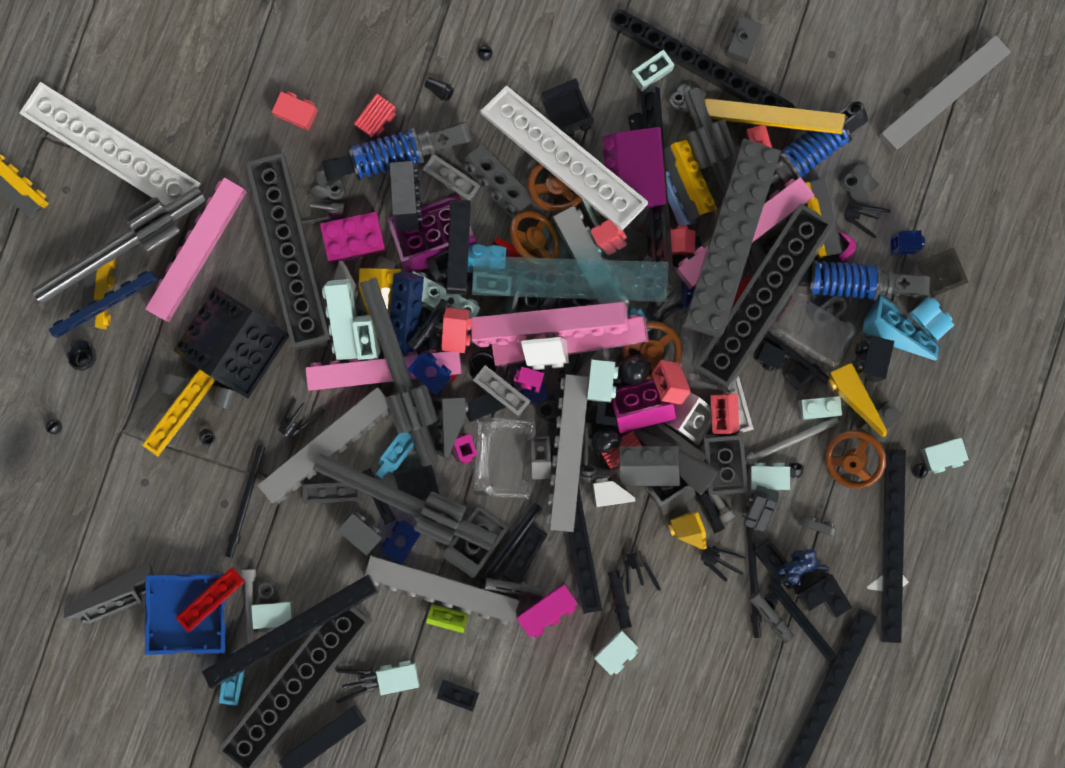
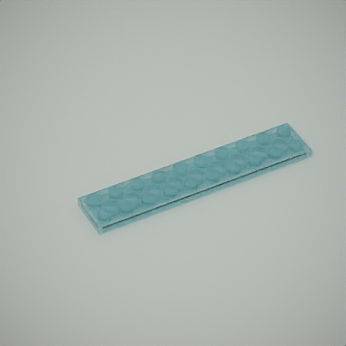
[472,256,669,302]

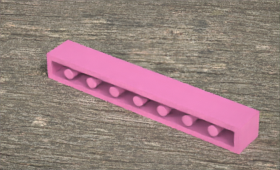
[676,177,815,289]
[146,178,247,322]
[471,302,628,347]
[492,314,649,367]
[306,349,462,391]

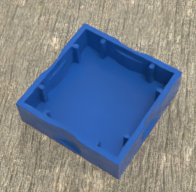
[145,574,225,655]

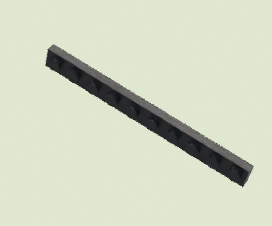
[641,86,673,275]
[548,422,602,614]
[881,449,906,643]
[202,574,379,689]
[782,608,877,768]

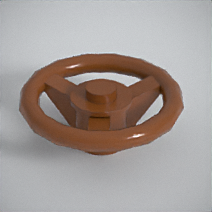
[527,163,582,212]
[509,210,561,266]
[621,321,683,381]
[825,430,886,489]

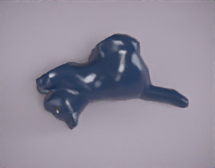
[777,549,829,586]

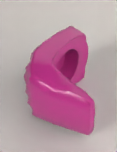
[837,231,856,264]

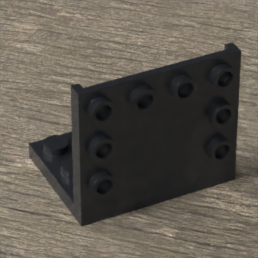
[173,287,289,399]

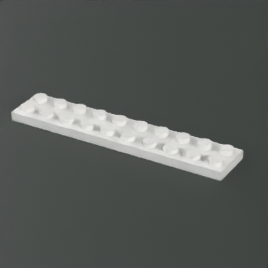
[19,82,201,206]
[481,85,648,231]

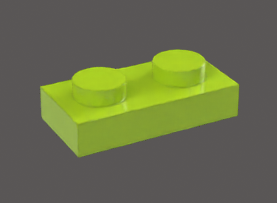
[426,604,469,633]

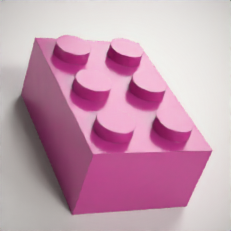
[320,212,386,264]
[611,379,676,434]
[516,583,578,638]

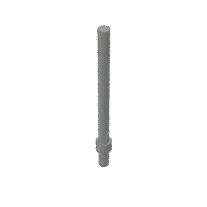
[745,417,839,466]

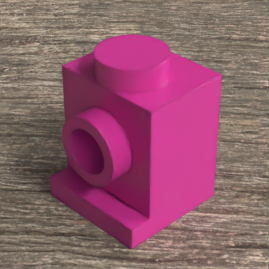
[514,367,544,393]
[452,433,478,464]

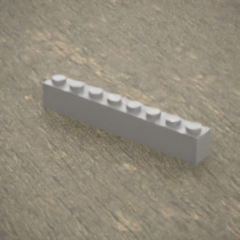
[878,36,1011,153]
[546,375,589,532]
[257,387,391,504]
[364,555,519,625]

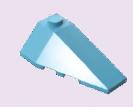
[863,295,939,361]

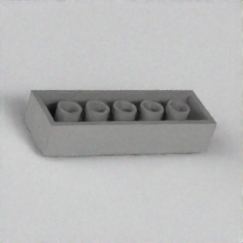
[553,206,629,310]

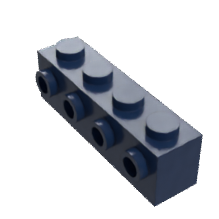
[390,271,424,354]

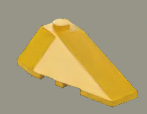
[359,268,401,346]
[828,363,887,437]
[668,512,707,550]

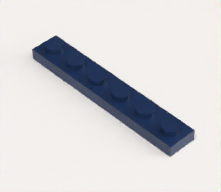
[48,271,158,338]

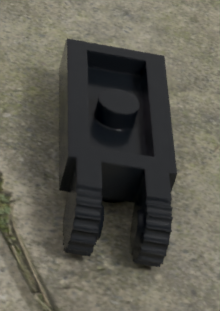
[552,353,580,400]

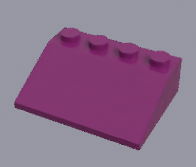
[602,127,666,209]
[387,194,476,272]

